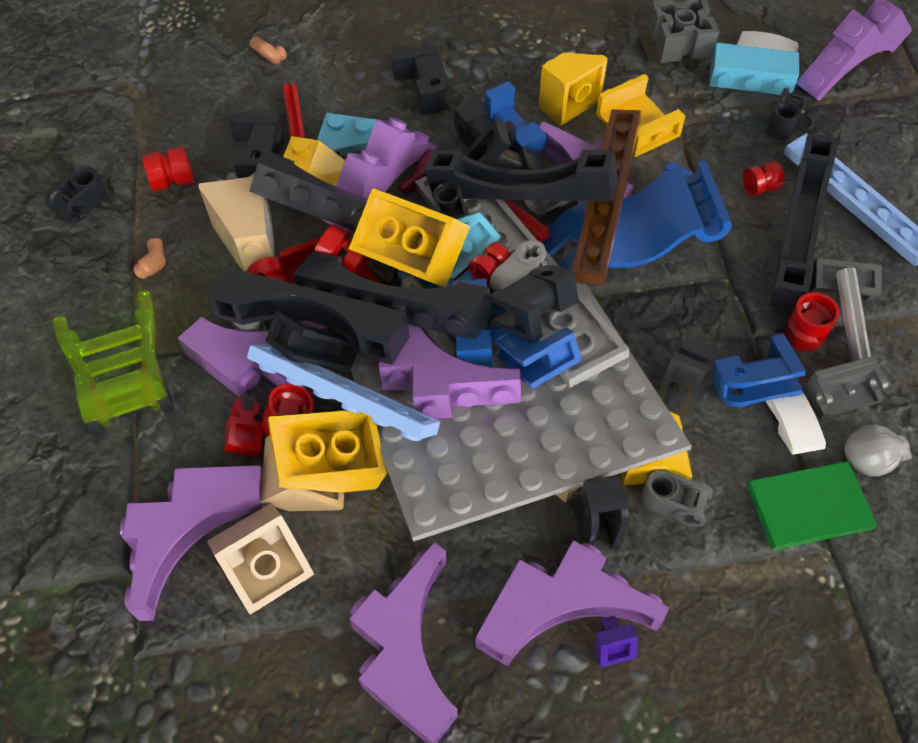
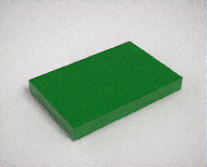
[747,461,877,551]

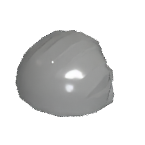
[844,424,912,477]

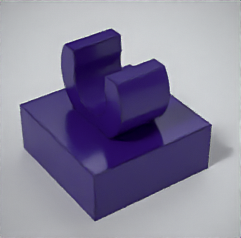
[595,615,638,668]

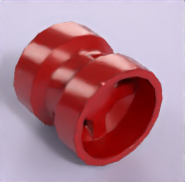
[743,161,785,197]
[468,242,511,287]

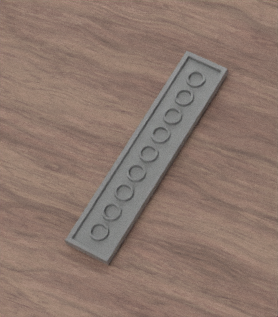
[415,176,629,388]

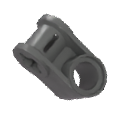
[640,470,713,527]

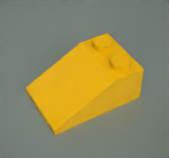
[349,188,470,287]
[268,410,387,493]

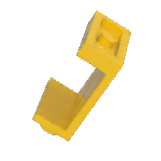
[596,74,686,158]

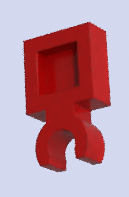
[224,397,263,458]

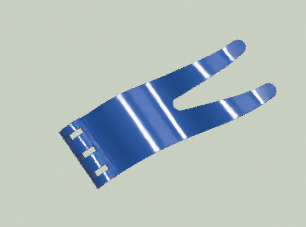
[491,160,731,316]

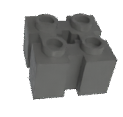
[647,0,719,63]

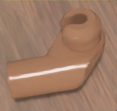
[250,36,287,64]
[133,238,166,279]

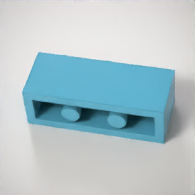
[709,43,799,95]

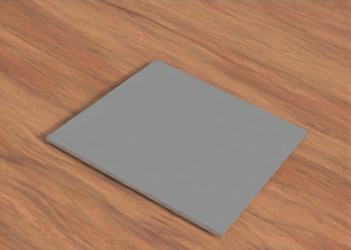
[351,283,691,542]

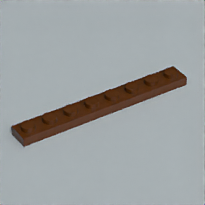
[572,109,641,285]

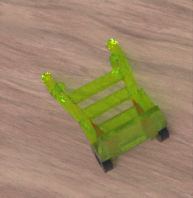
[53,291,175,437]

